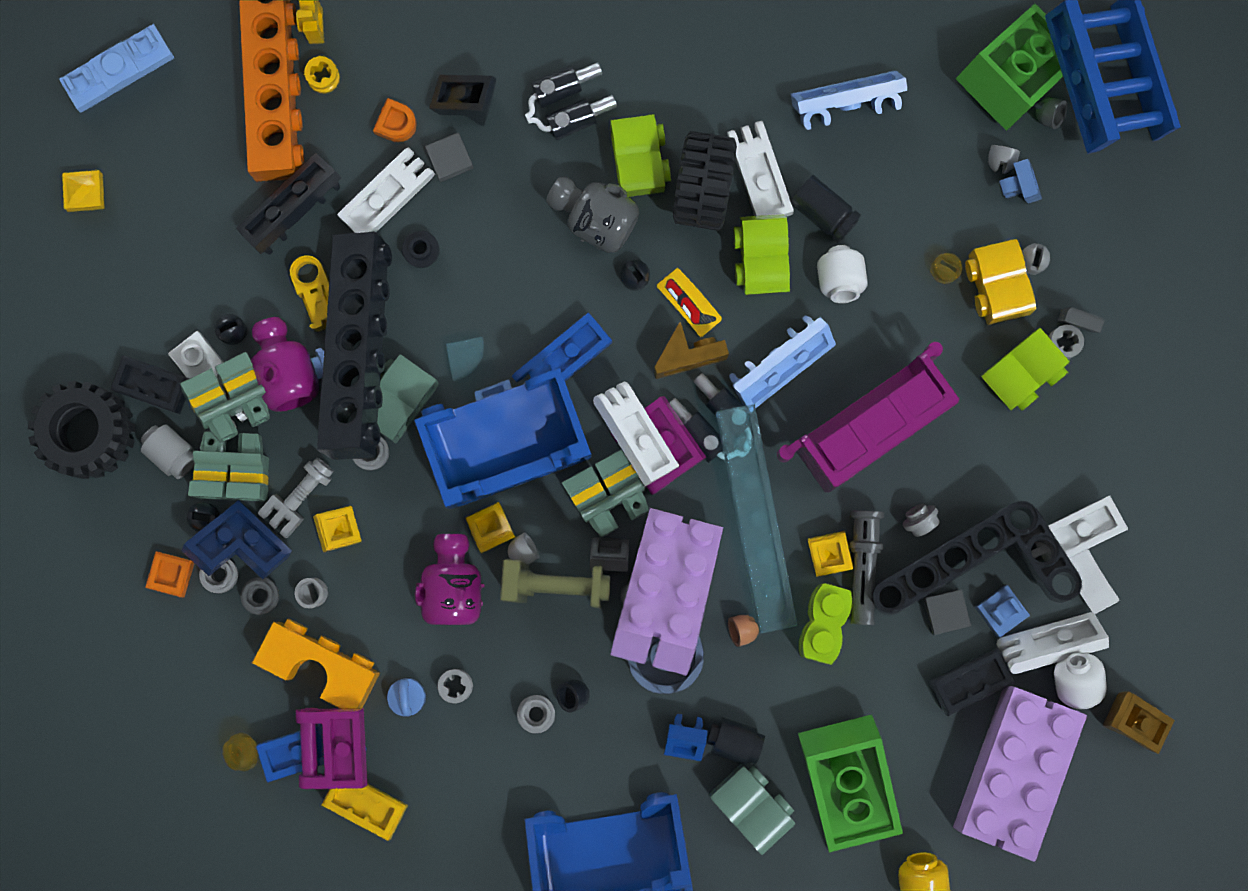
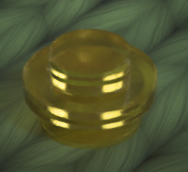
[223,733,258,771]

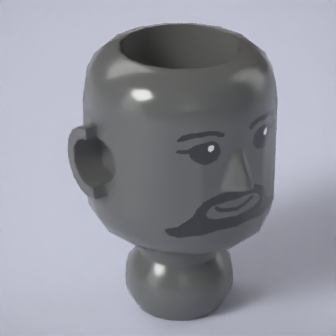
[546,176,639,253]

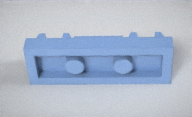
[59,24,175,113]
[791,71,907,130]
[729,316,836,412]

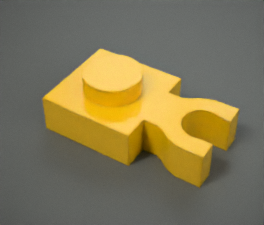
[296,0,324,44]

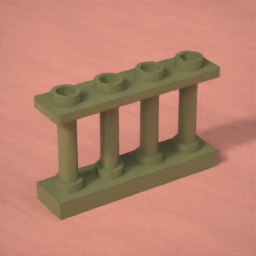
[501,560,610,609]

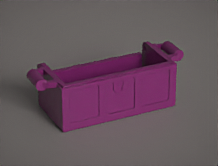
[777,342,960,493]

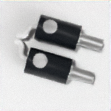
[525,63,617,141]
[669,373,756,463]

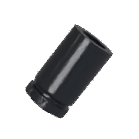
[790,175,861,243]

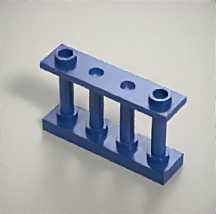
[1045,0,1181,154]

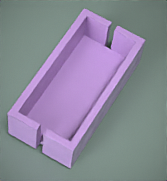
[611,508,723,676]
[953,686,1087,862]

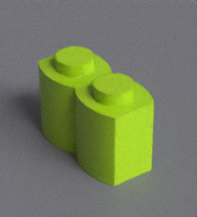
[610,114,671,197]
[733,214,790,295]
[981,328,1070,411]
[799,583,852,665]

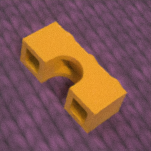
[252,619,381,709]

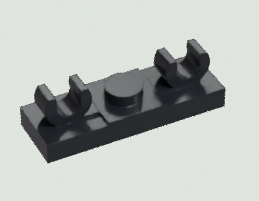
[236,153,341,255]

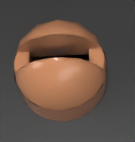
[728,615,759,647]

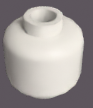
[817,245,868,303]
[1054,653,1107,710]

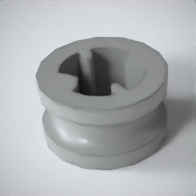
[1048,325,1084,359]
[437,669,473,703]

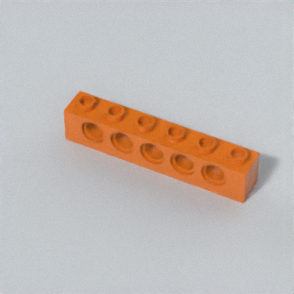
[239,0,304,182]

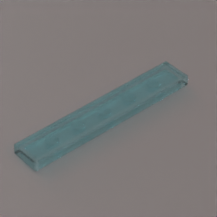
[716,404,798,634]

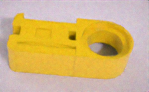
[290,255,330,332]

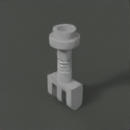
[258,457,334,539]

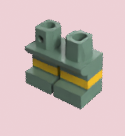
[180,352,270,443]
[188,431,269,502]
[562,450,649,538]

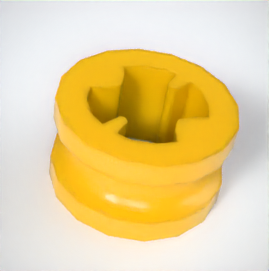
[304,56,340,93]

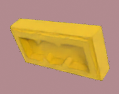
[322,784,408,841]

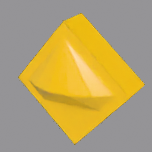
[62,170,105,212]
[465,502,515,553]
[313,506,362,552]
[808,531,853,577]

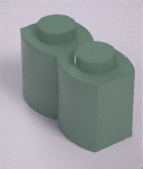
[377,354,439,444]
[708,764,796,855]

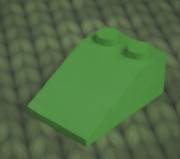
[956,4,1063,131]
[798,714,903,852]

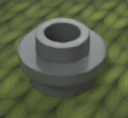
[240,577,279,615]

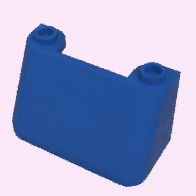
[414,365,592,509]
[525,792,693,891]

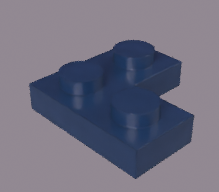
[182,500,292,579]

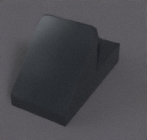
[429,75,496,126]

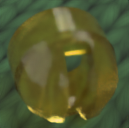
[931,253,962,284]

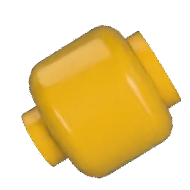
[899,852,950,891]

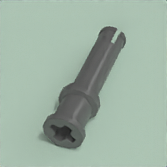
[849,511,884,625]

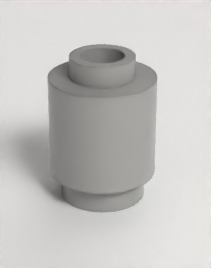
[141,425,195,479]

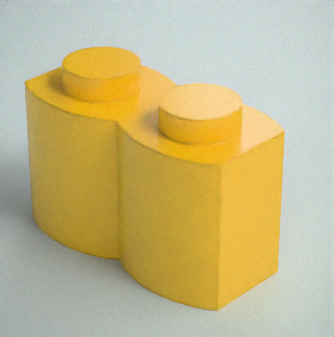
[965,239,1036,325]

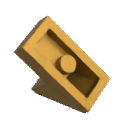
[654,322,729,379]
[1103,691,1175,754]

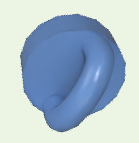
[387,678,426,716]

